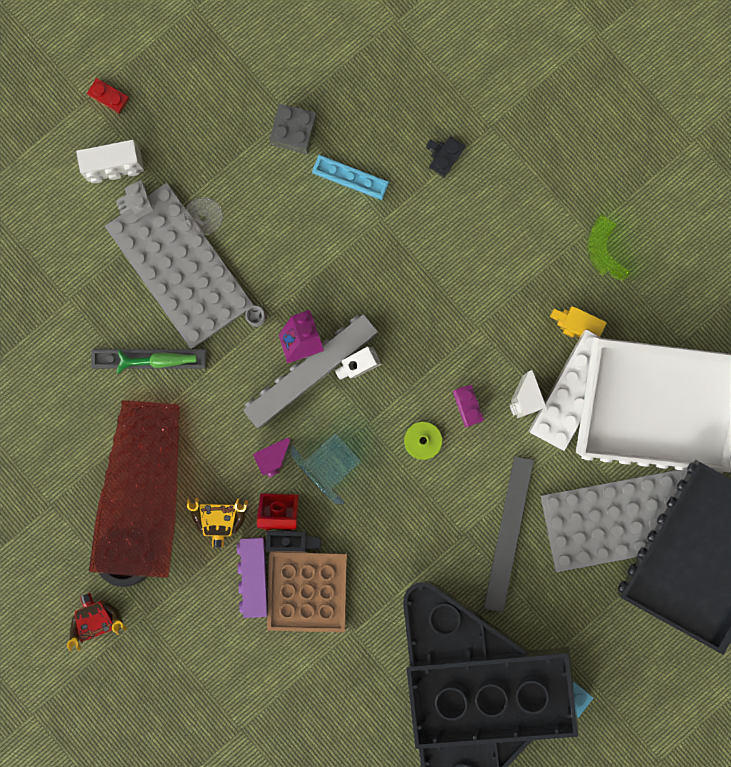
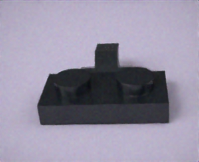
[426,136,466,178]

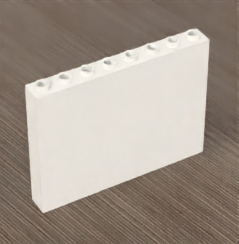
[576,337,731,474]

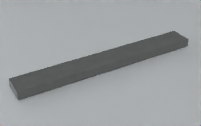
[484,456,534,612]

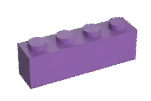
[237,537,268,618]

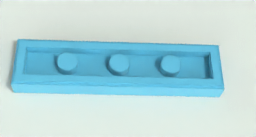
[312,155,389,200]

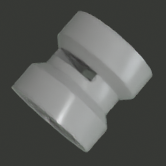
[245,306,266,327]

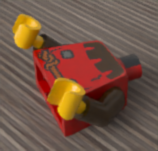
[67,592,127,653]

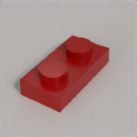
[86,78,130,114]

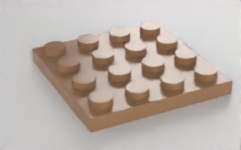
[267,552,347,632]

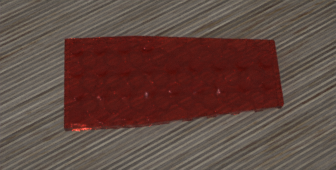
[89,400,180,579]

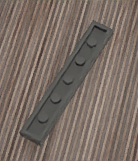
[91,349,207,369]

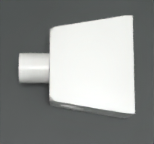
[335,347,382,380]

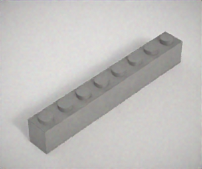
[243,314,378,429]

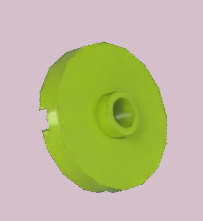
[404,422,442,460]

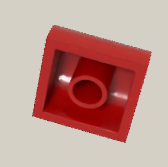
[257,493,299,531]

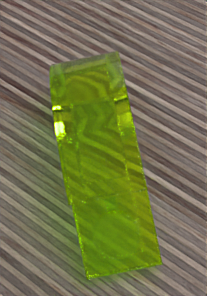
[587,214,631,281]

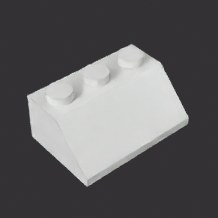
[510,370,546,418]

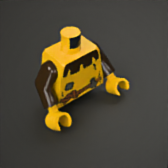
[187,498,248,548]

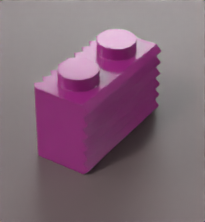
[453,385,484,428]

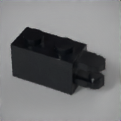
[266,531,322,553]

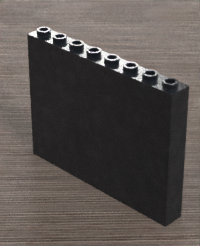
[617,459,731,655]

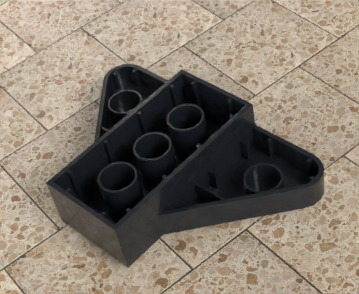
[403,580,579,767]

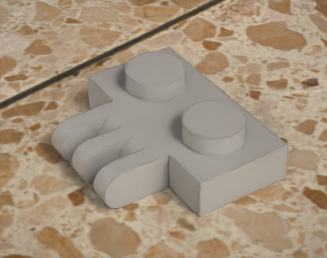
[116,180,154,219]

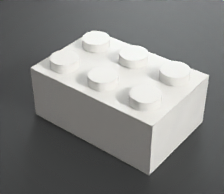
[76,140,144,183]

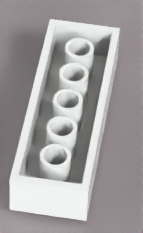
[528,330,601,451]

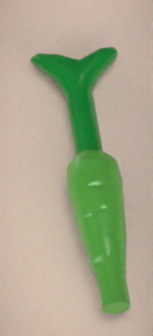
[116,350,197,374]

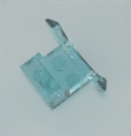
[291,433,361,504]

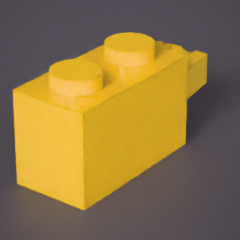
[550,306,607,338]

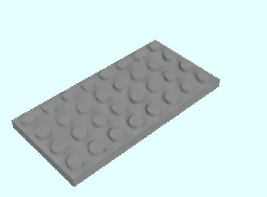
[105,183,254,349]
[540,470,687,572]

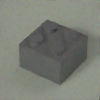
[269,104,317,155]

